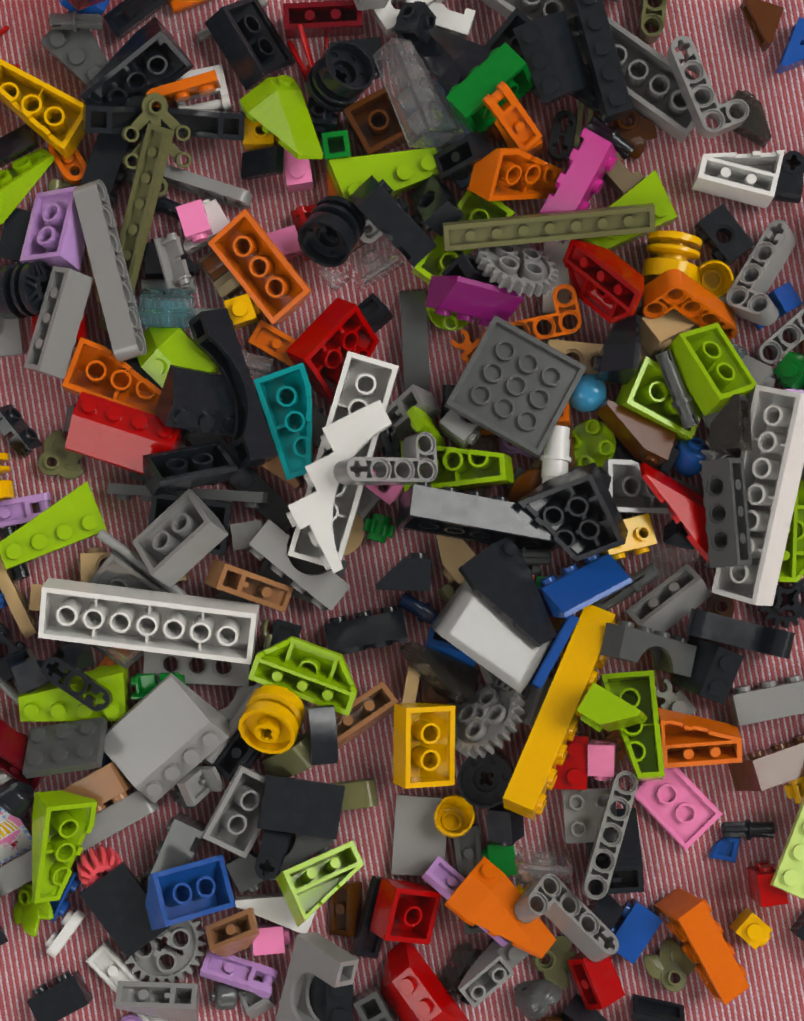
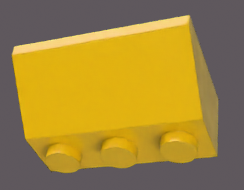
[393,703,455,789]

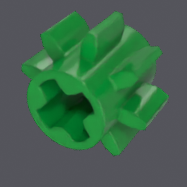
[363,513,395,543]

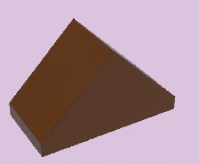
[740,0,784,52]

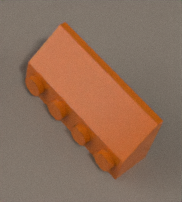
[208,209,312,325]

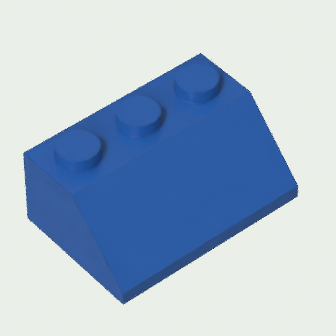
[537,554,632,618]
[145,854,236,930]

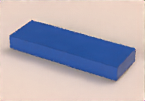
[530,614,580,690]

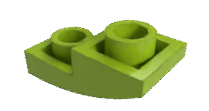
[406,406,446,447]

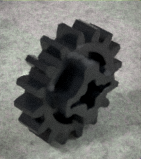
[757,578,804,628]

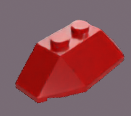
[562,239,645,324]
[381,942,469,1021]

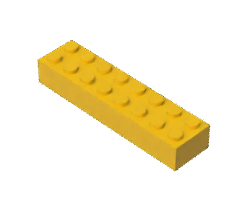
[503,605,616,821]

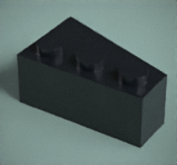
[349,175,437,267]

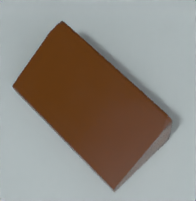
[329,881,362,937]

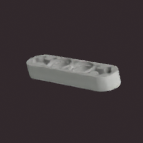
[163,164,253,210]

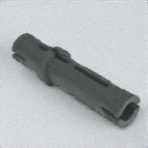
[655,349,700,430]
[591,562,662,611]

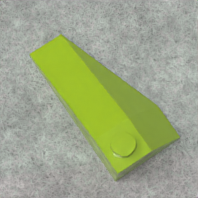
[239,75,323,159]
[0,148,55,225]
[32,790,97,904]

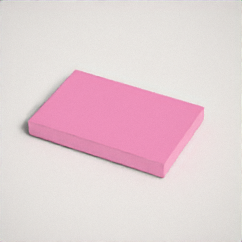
[635,767,723,851]

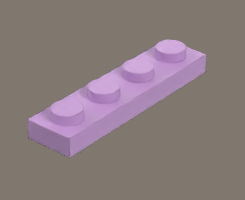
[421,856,509,947]

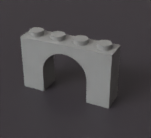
[275,932,359,1021]

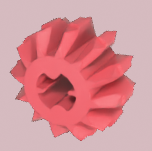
[77,844,122,887]

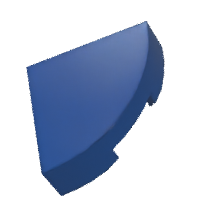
[708,837,740,863]

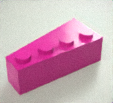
[539,128,618,244]

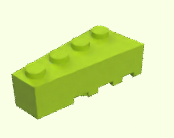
[327,147,440,203]
[600,670,665,781]

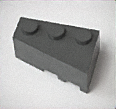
[40,11,108,87]
[143,812,207,889]

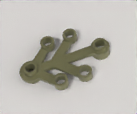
[122,93,192,197]

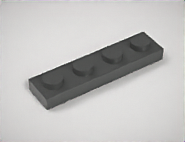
[453,824,485,934]

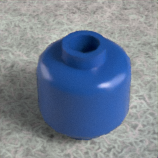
[673,437,708,477]

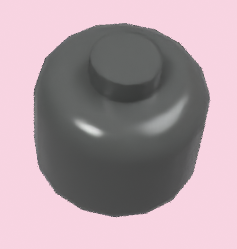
[210,983,237,1010]

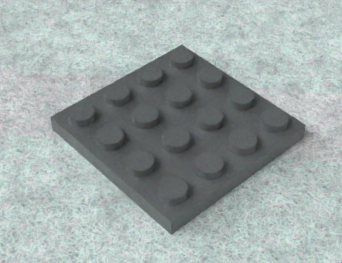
[445,315,587,458]

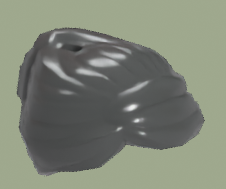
[513,979,563,1021]

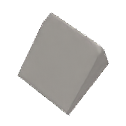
[237,979,275,1019]

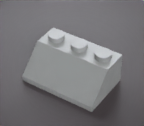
[132,489,229,588]
[201,765,265,859]

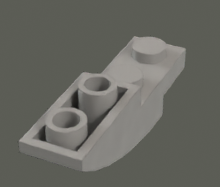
[458,940,529,1008]

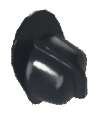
[0,779,34,825]

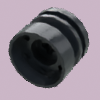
[306,40,375,112]
[298,196,366,267]
[0,260,52,319]
[457,750,515,808]

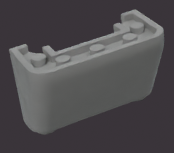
[431,579,554,693]

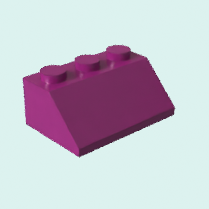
[425,276,525,327]

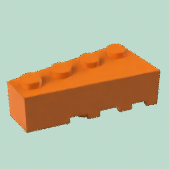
[654,887,750,1005]

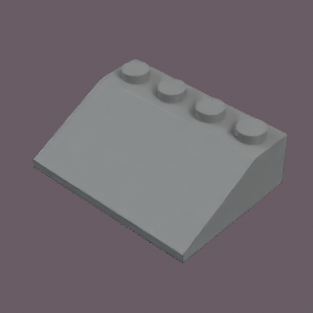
[104,673,229,803]

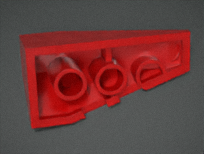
[639,462,726,562]

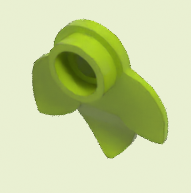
[13,883,54,937]

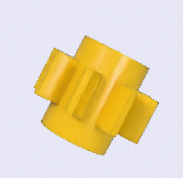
[783,776,804,804]

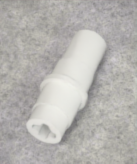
[540,425,572,484]

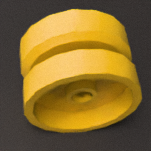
[238,685,306,754]

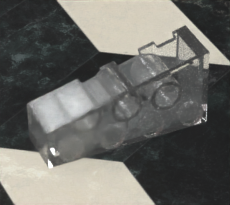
[372,38,464,149]

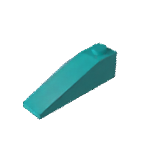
[253,362,312,480]

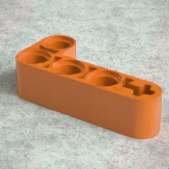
[642,269,738,340]
[481,284,582,341]

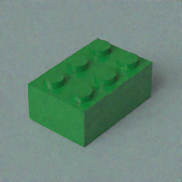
[446,42,535,134]

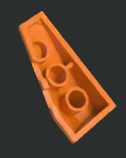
[468,148,564,201]
[62,337,161,415]
[444,856,556,959]

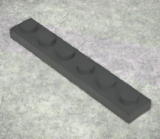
[107,483,268,508]

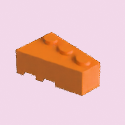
[658,707,743,768]

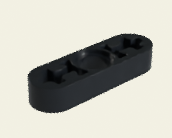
[42,657,113,711]

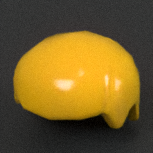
[696,259,734,298]
[433,794,475,838]

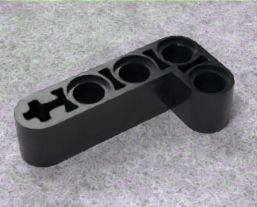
[686,608,795,659]

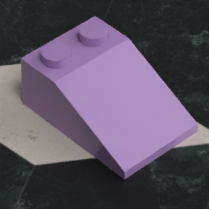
[19,186,85,271]

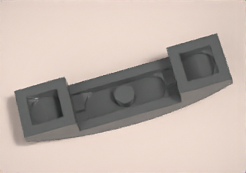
[400,291,430,392]

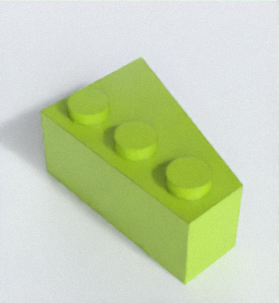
[276,840,364,927]

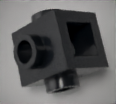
[394,1,437,45]
[307,97,339,140]

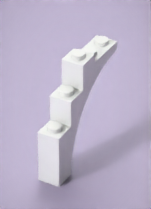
[286,399,392,573]

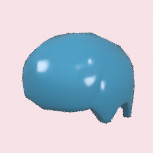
[569,374,607,412]

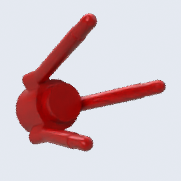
[287,24,329,83]

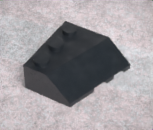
[518,462,628,562]
[325,605,409,654]

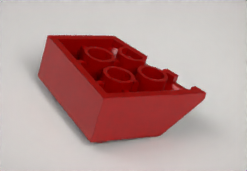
[286,297,379,406]

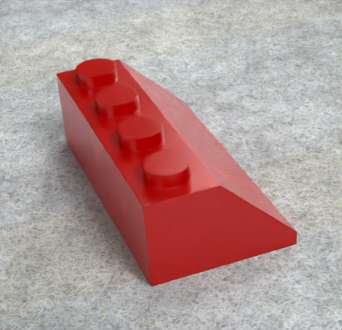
[65,391,183,475]

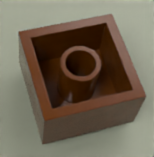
[343,85,414,155]

